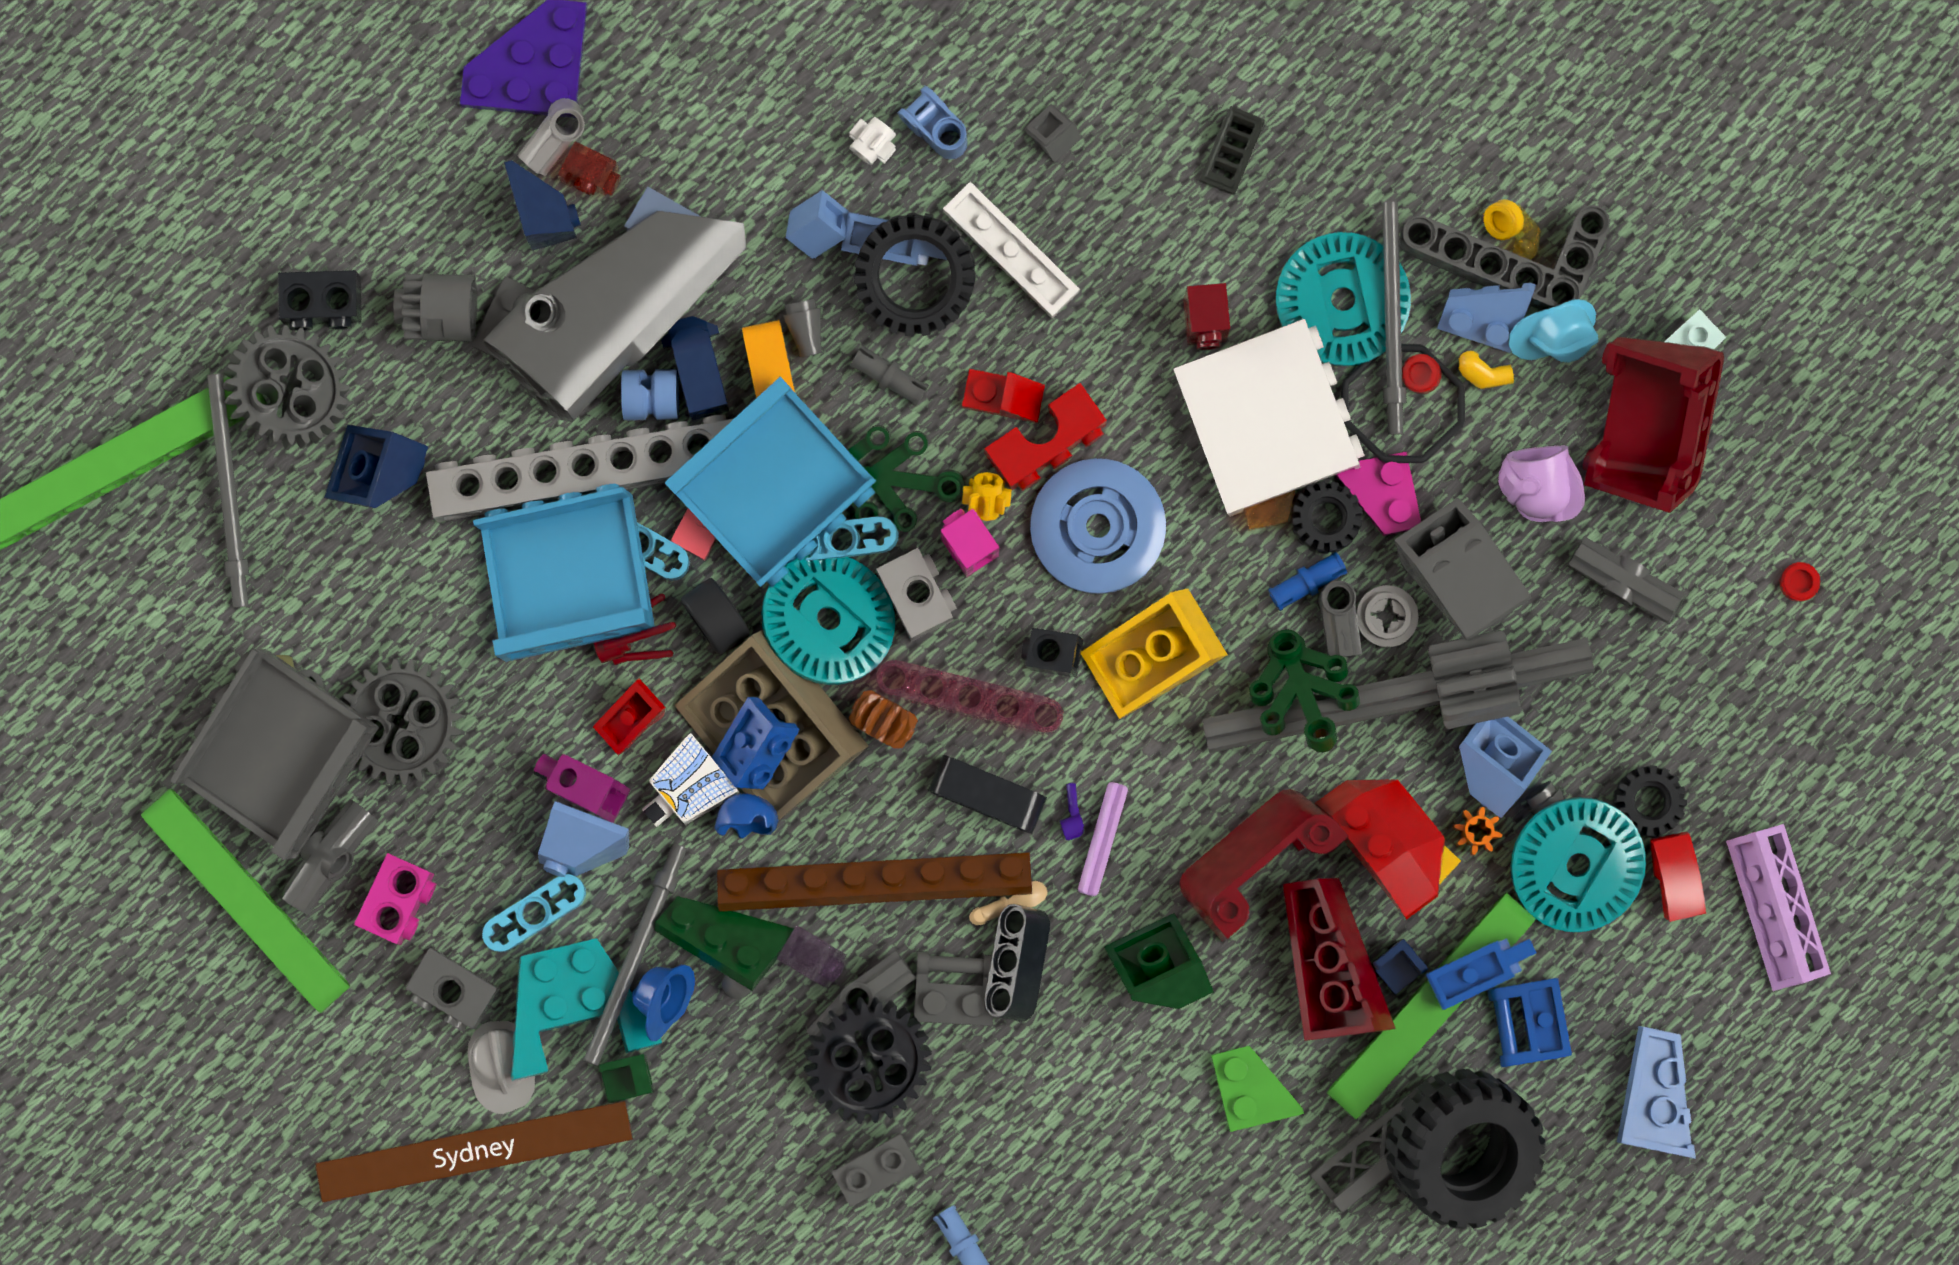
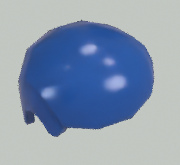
[714,793,778,839]

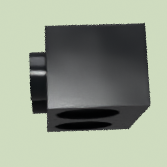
[278,270,362,331]

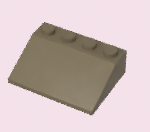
[674,630,869,822]

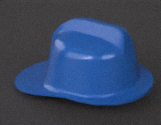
[632,964,695,1041]

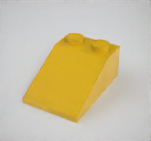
[1081,589,1228,719]

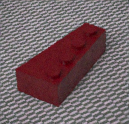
[1283,878,1396,1041]

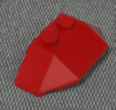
[1315,779,1445,920]

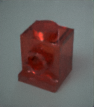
[558,141,621,196]

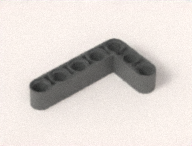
[1399,205,1610,310]

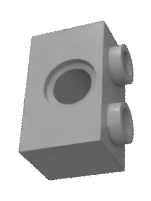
[876,548,957,642]

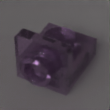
[777,925,846,988]

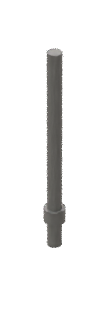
[1382,202,1407,435]
[207,373,249,607]
[583,843,687,1066]

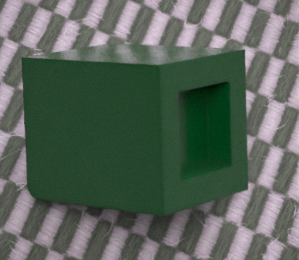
[598,1054,654,1103]

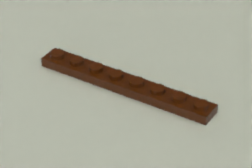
[717,852,1032,911]

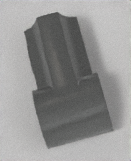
[1317,580,1362,657]

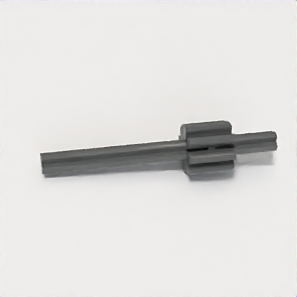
[1202,630,1595,753]

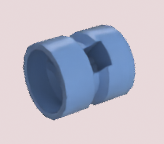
[621,369,679,421]

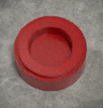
[1402,354,1442,394]
[1780,562,1820,602]

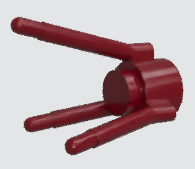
[594,593,676,665]

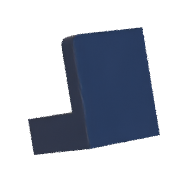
[1371,939,1428,995]

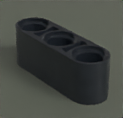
[928,755,1047,834]
[985,904,1050,1022]

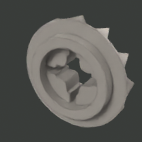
[1356,585,1419,648]

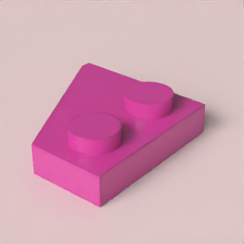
[1335,452,1421,536]

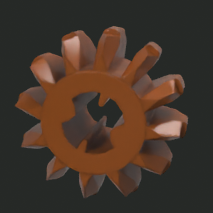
[849,690,918,749]

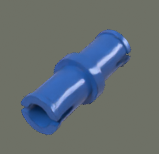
[1268,552,1348,611]

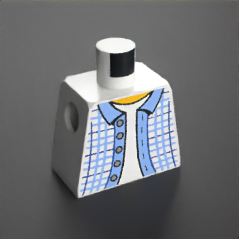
[642,733,740,827]

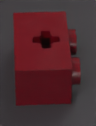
[1183,283,1230,350]

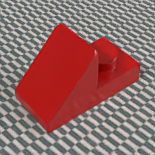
[962,369,1045,423]
[593,678,666,756]

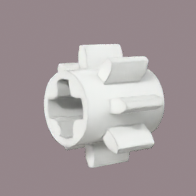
[849,117,896,165]

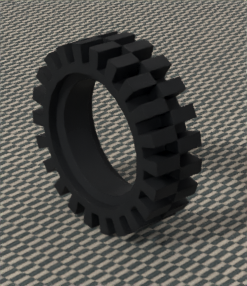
[854,212,976,337]

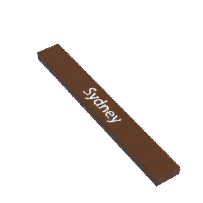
[315,1101,633,1202]

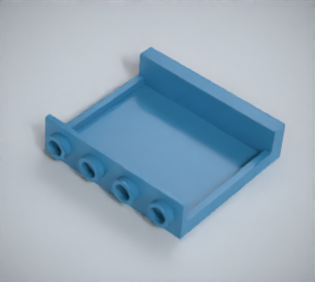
[665,377,876,587]
[473,484,655,662]

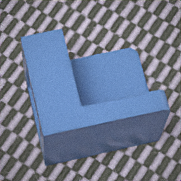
[786,190,849,258]

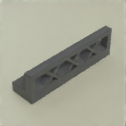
[1310,1075,1436,1213]

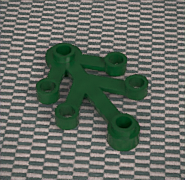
[848,425,965,532]
[1249,629,1360,753]

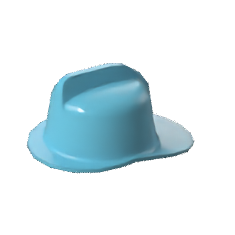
[1508,299,1598,362]

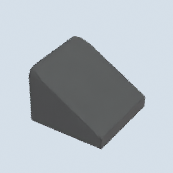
[1023,104,1082,162]

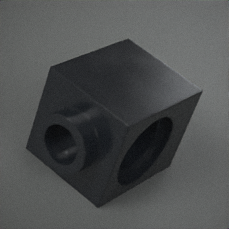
[1021,628,1083,678]

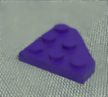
[460,0,588,118]

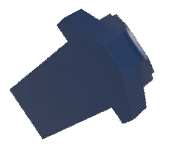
[661,316,729,421]

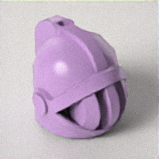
[1498,445,1585,522]

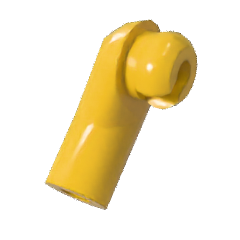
[1459,351,1514,389]

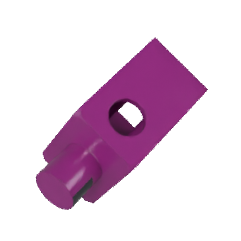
[534,754,631,823]

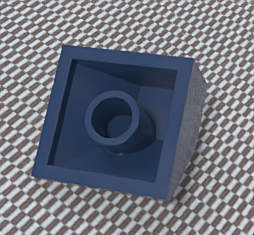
[504,160,581,251]
[324,424,428,509]

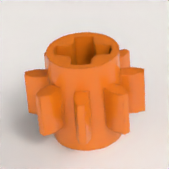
[1452,807,1503,856]

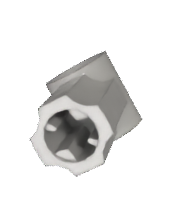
[518,98,585,176]

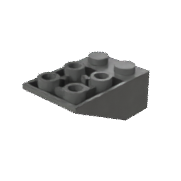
[1394,498,1532,641]

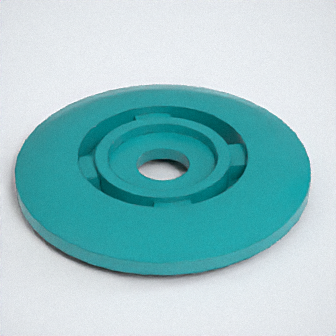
[1276,232,1411,366]
[761,554,895,685]
[1510,797,1646,932]

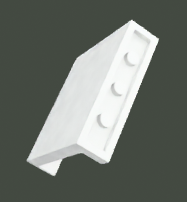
[1174,319,1365,517]

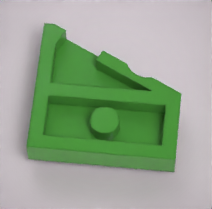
[1211,1046,1304,1132]

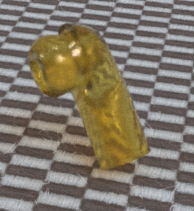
[1512,203,1541,260]

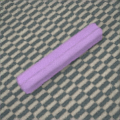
[1078,782,1128,896]

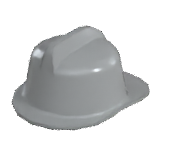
[468,1021,535,1114]

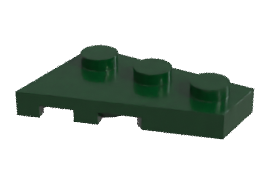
[654,896,797,991]

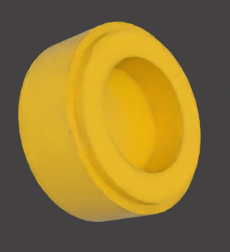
[1483,199,1524,240]

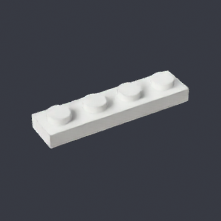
[943,182,1080,319]

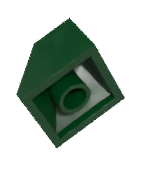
[1104,913,1214,1009]

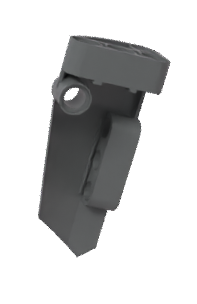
[483,211,746,422]

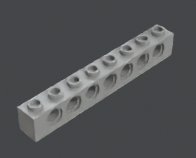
[426,415,733,522]

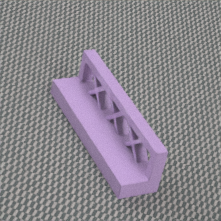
[1726,824,1831,991]

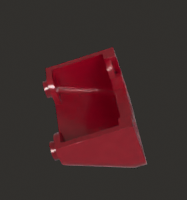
[1583,337,1724,513]
[1180,789,1349,942]

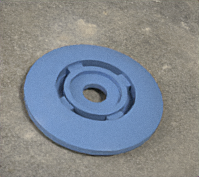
[1030,459,1166,594]

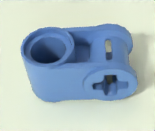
[897,86,968,159]

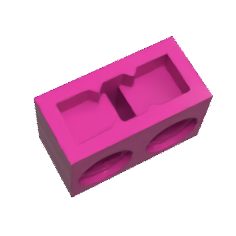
[940,509,999,578]
[354,853,436,945]

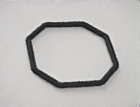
[1341,344,1465,464]

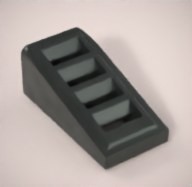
[1199,106,1265,196]

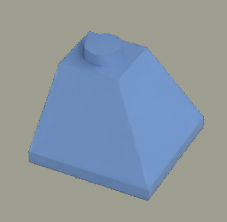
[1459,717,1552,818]
[538,801,629,877]

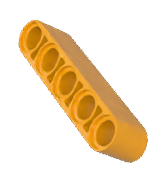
[742,320,795,398]

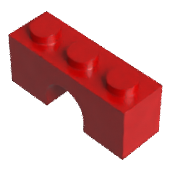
[984,383,1107,491]

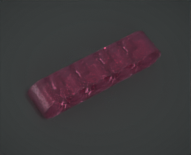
[876,660,1063,735]

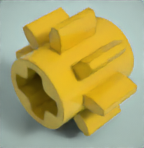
[962,472,1012,521]

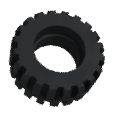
[1386,1069,1546,1230]

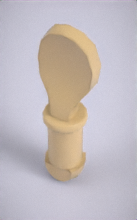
[969,881,1047,925]

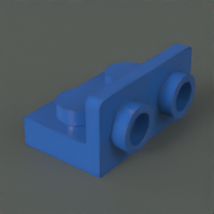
[712,697,799,789]

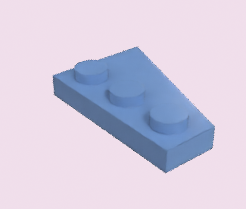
[1617,1026,1696,1159]

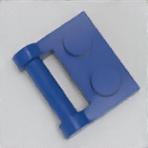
[1487,978,1572,1068]

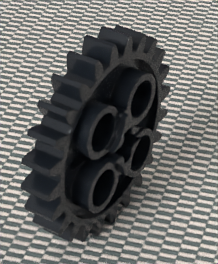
[803,997,932,1124]

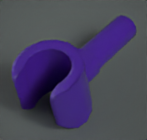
[1059,783,1084,841]

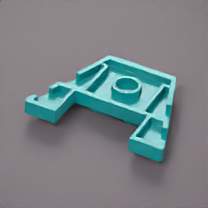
[511,938,662,1082]

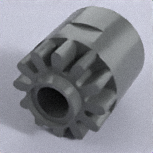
[394,274,477,342]

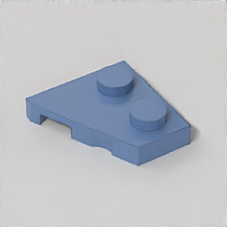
[1437,283,1535,353]

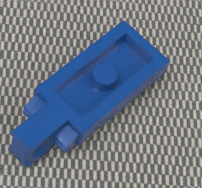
[1425,938,1536,1010]

